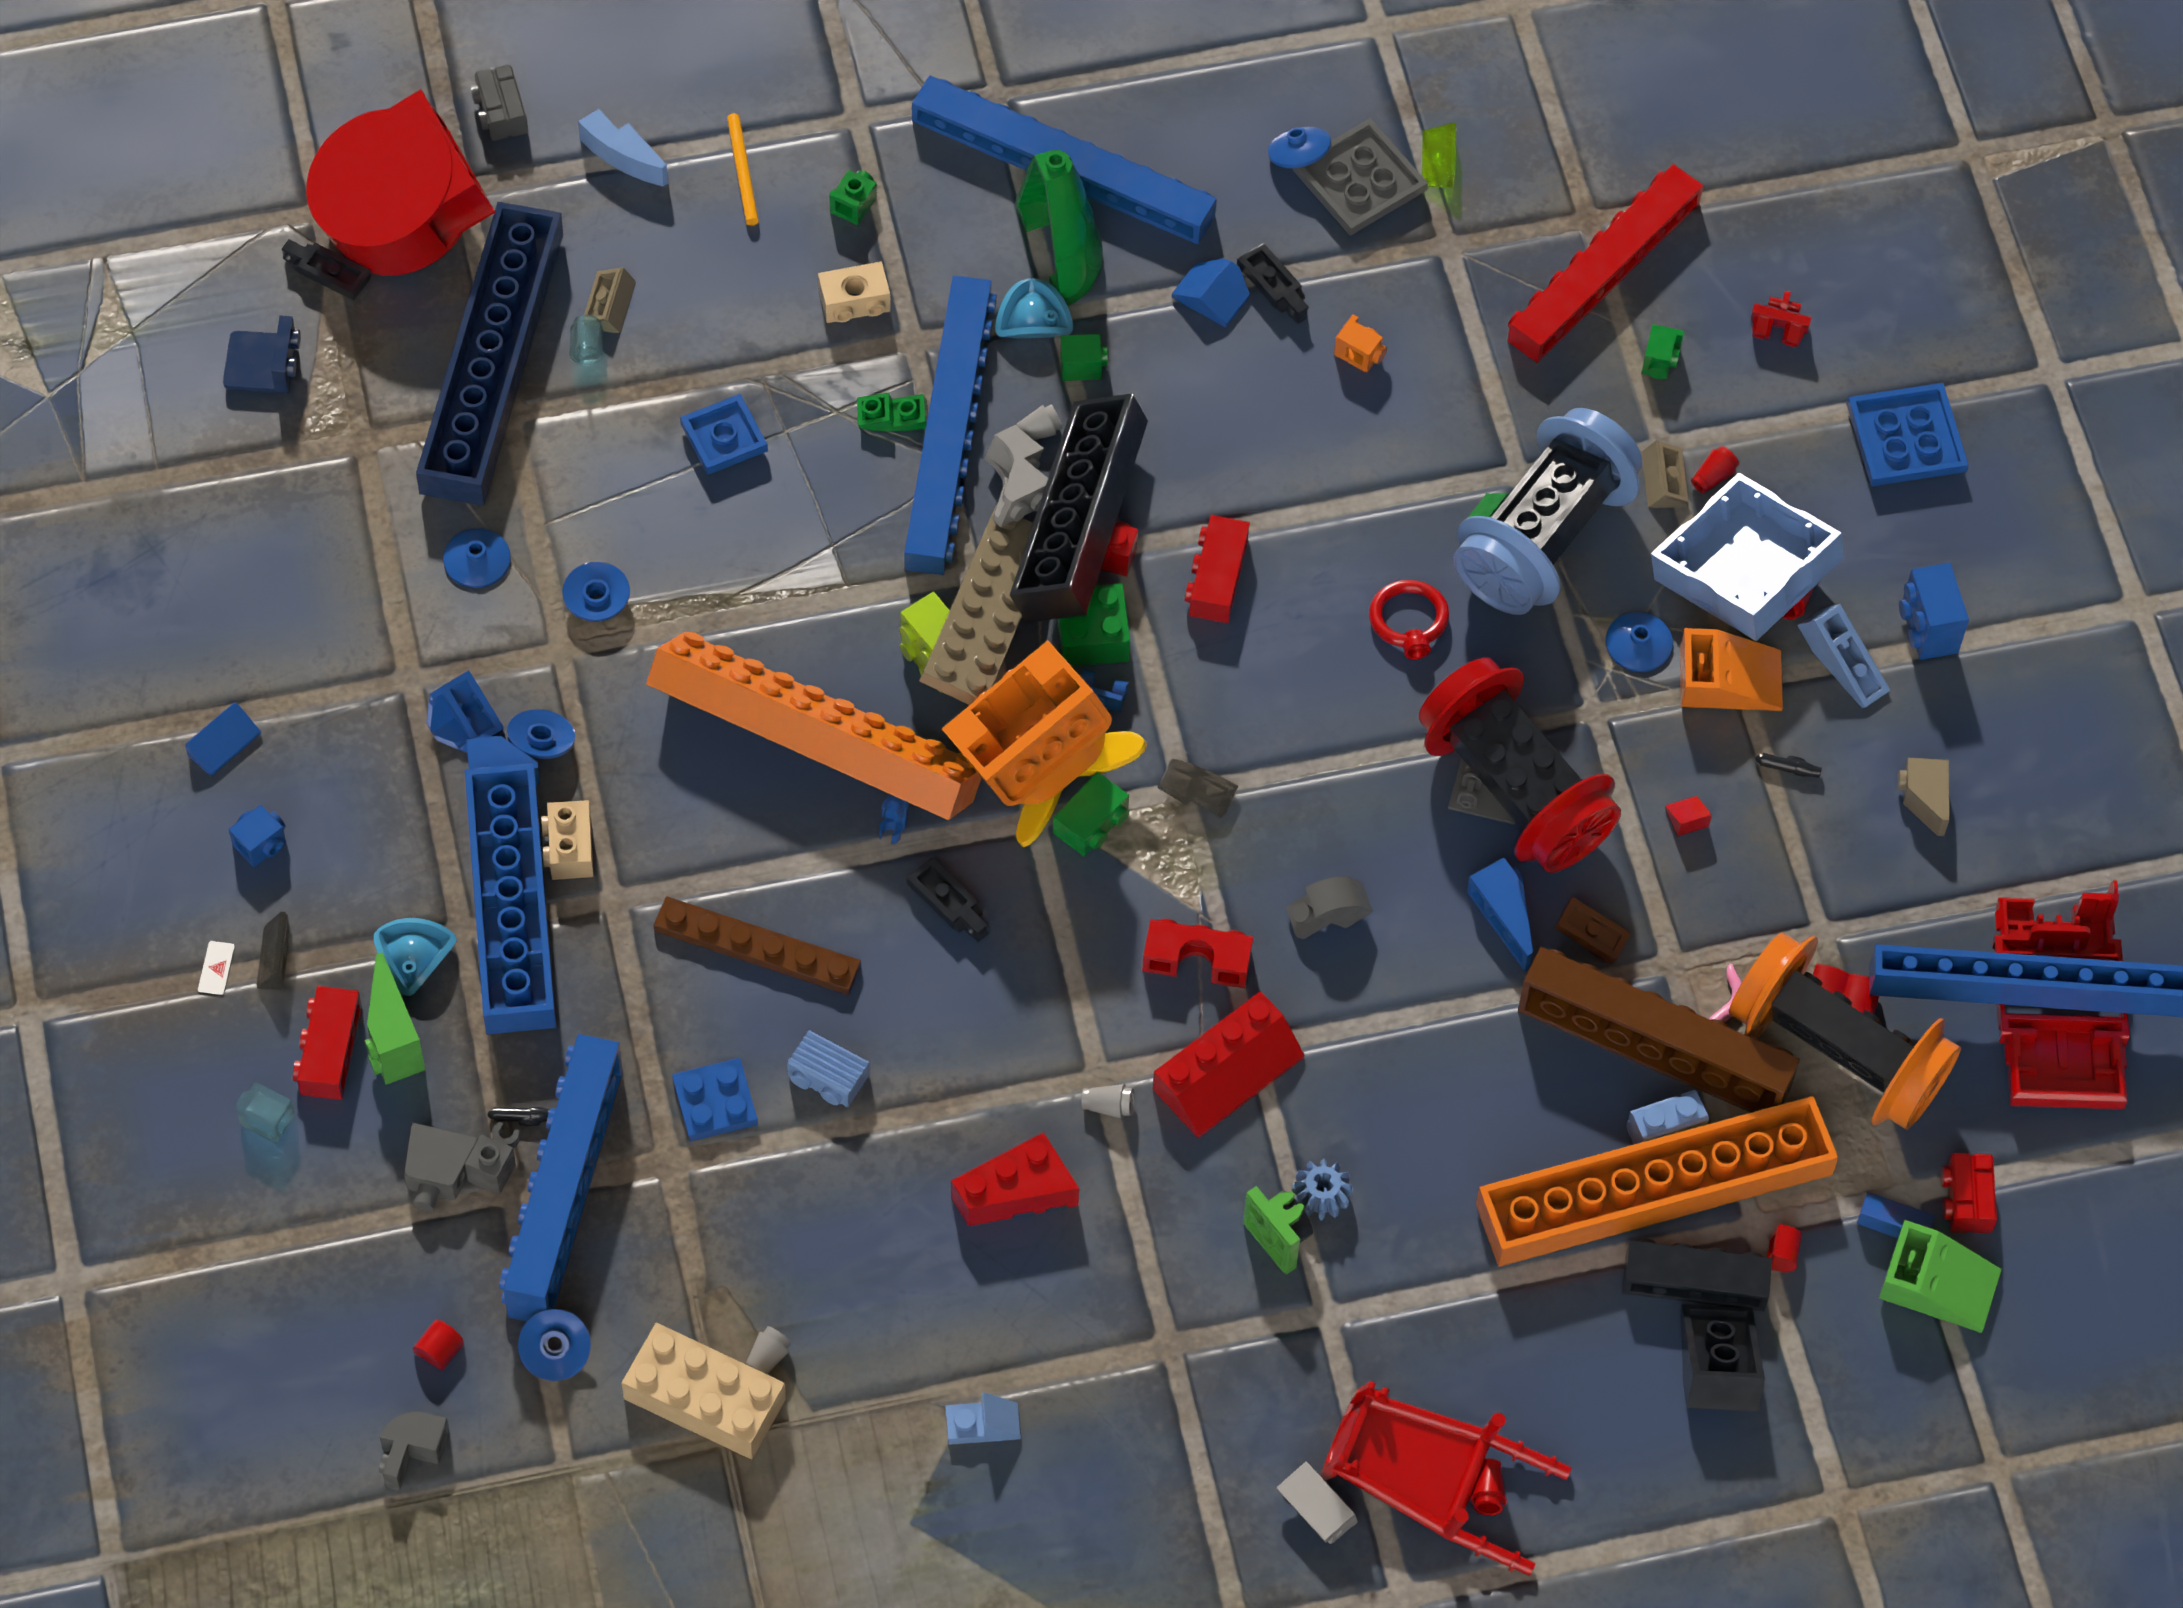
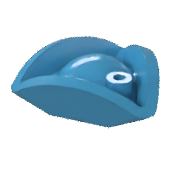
[995,278,1073,339]
[373,918,457,996]

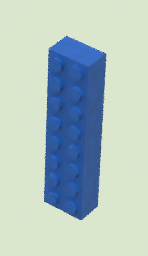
[465,763,557,1035]
[499,1034,623,1321]

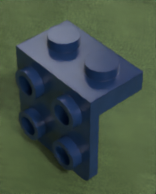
[223,316,301,393]

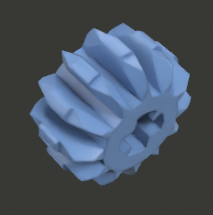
[1292,1158,1353,1221]

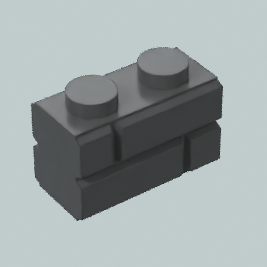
[471,64,529,141]

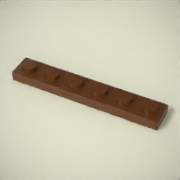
[653,896,861,995]

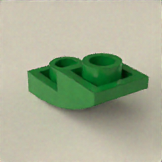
[857,392,928,431]

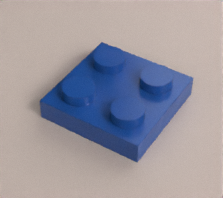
[680,394,768,475]
[672,1058,758,1142]

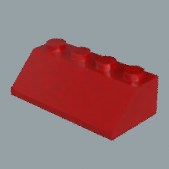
[1152,991,1305,1138]

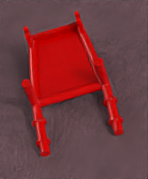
[1320,1381,1572,1576]

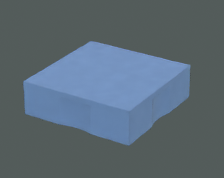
[1651,473,1844,641]

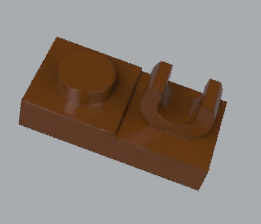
[1554,897,1630,965]

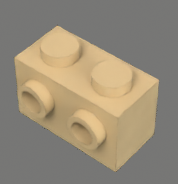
[541,800,594,880]

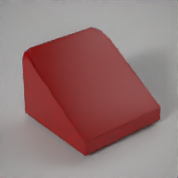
[1665,796,1712,836]

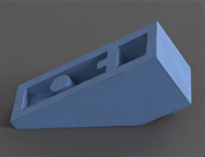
[1797,604,1891,708]

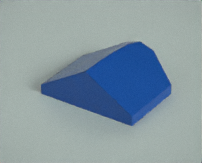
[1171,258,1250,328]
[426,670,504,752]

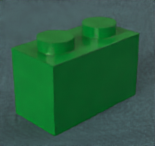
[1053,771,1130,857]

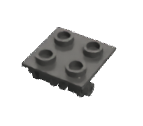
[1448,758,1515,825]

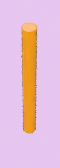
[727,113,759,226]

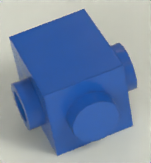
[228,804,286,867]

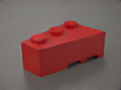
[951,1132,1080,1226]

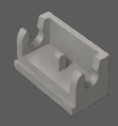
[1276,1461,1358,1544]

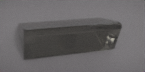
[256,912,291,990]

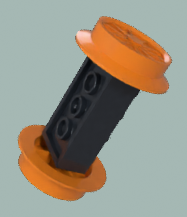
[1729,932,1961,1130]

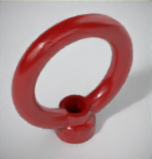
[1369,580,1449,660]

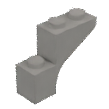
[984,425,1048,527]

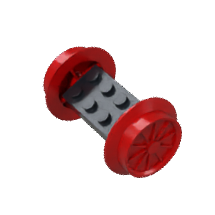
[1418,657,1621,873]

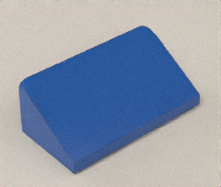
[185,702,262,777]
[1856,1192,1935,1238]

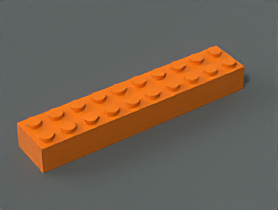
[646,632,982,820]
[1475,1096,1838,1267]

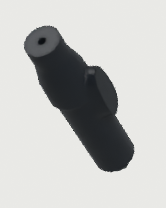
[1755,753,1822,778]
[487,1107,550,1126]

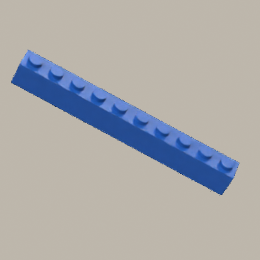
[912,75,1217,245]
[904,275,997,575]
[1869,944,2183,1017]

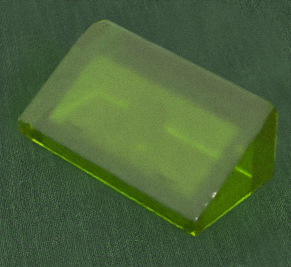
[1422,123,1456,188]

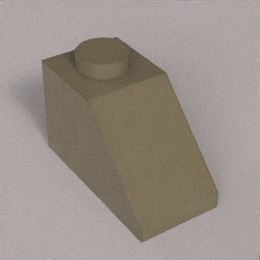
[1897,757,1949,836]

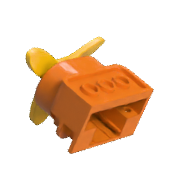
[942,640,1147,847]

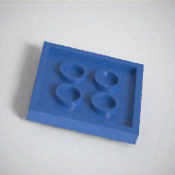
[1846,383,1969,487]

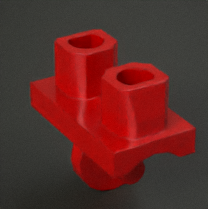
[1751,290,1812,348]

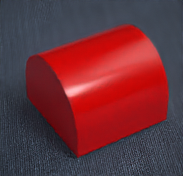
[1766,1224,1802,1272]
[413,1319,464,1372]

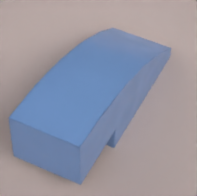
[578,109,668,187]

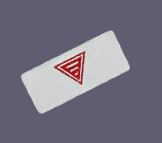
[198,941,234,995]

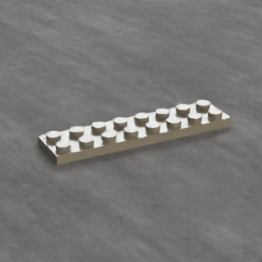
[919,506,1033,705]

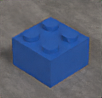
[1899,562,1969,660]

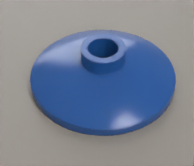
[1268,127,1331,168]
[443,528,511,588]
[562,562,630,622]
[1606,612,1673,672]
[507,709,575,759]
[518,1309,591,1381]

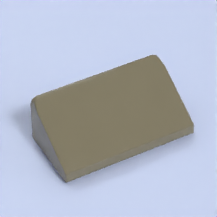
[581,267,636,333]
[1642,440,1689,508]

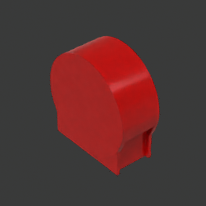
[306,89,496,276]

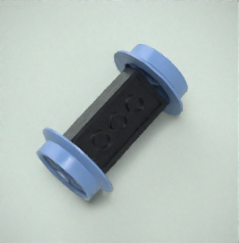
[1453,408,1643,615]

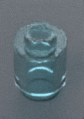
[569,315,603,366]

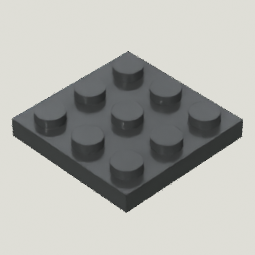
[1293,118,1428,236]

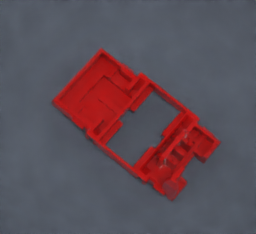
[1992,880,2130,1109]

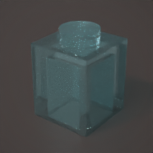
[236,1082,295,1143]

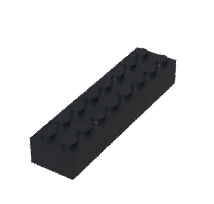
[1010,393,1148,623]

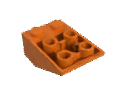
[1680,628,1783,711]

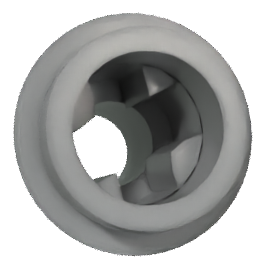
[1016,404,1063,441]
[1082,1084,1135,1119]
[745,1326,791,1374]

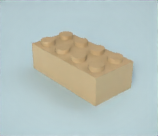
[622,1322,786,1460]

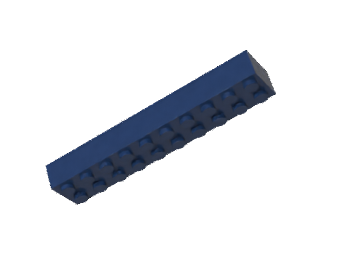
[416,202,563,506]

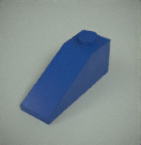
[1467,858,1533,971]

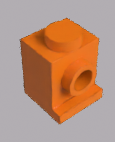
[1334,314,1388,373]

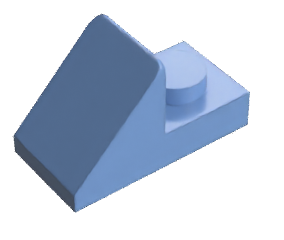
[945,1393,1021,1445]

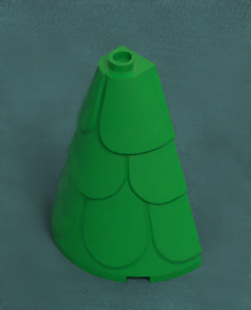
[1015,150,1103,306]

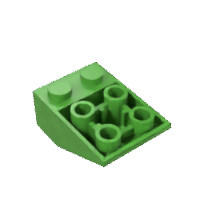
[1879,1220,2002,1333]

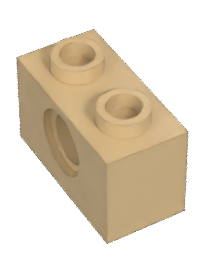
[818,261,890,323]

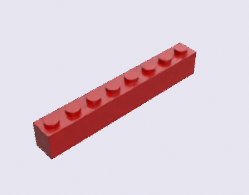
[1507,164,1703,364]

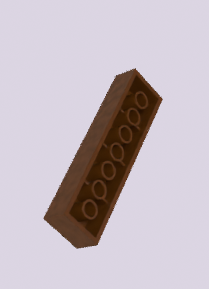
[1518,947,1800,1113]

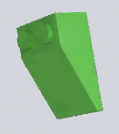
[364,952,425,1085]

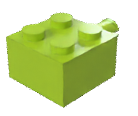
[899,591,950,693]

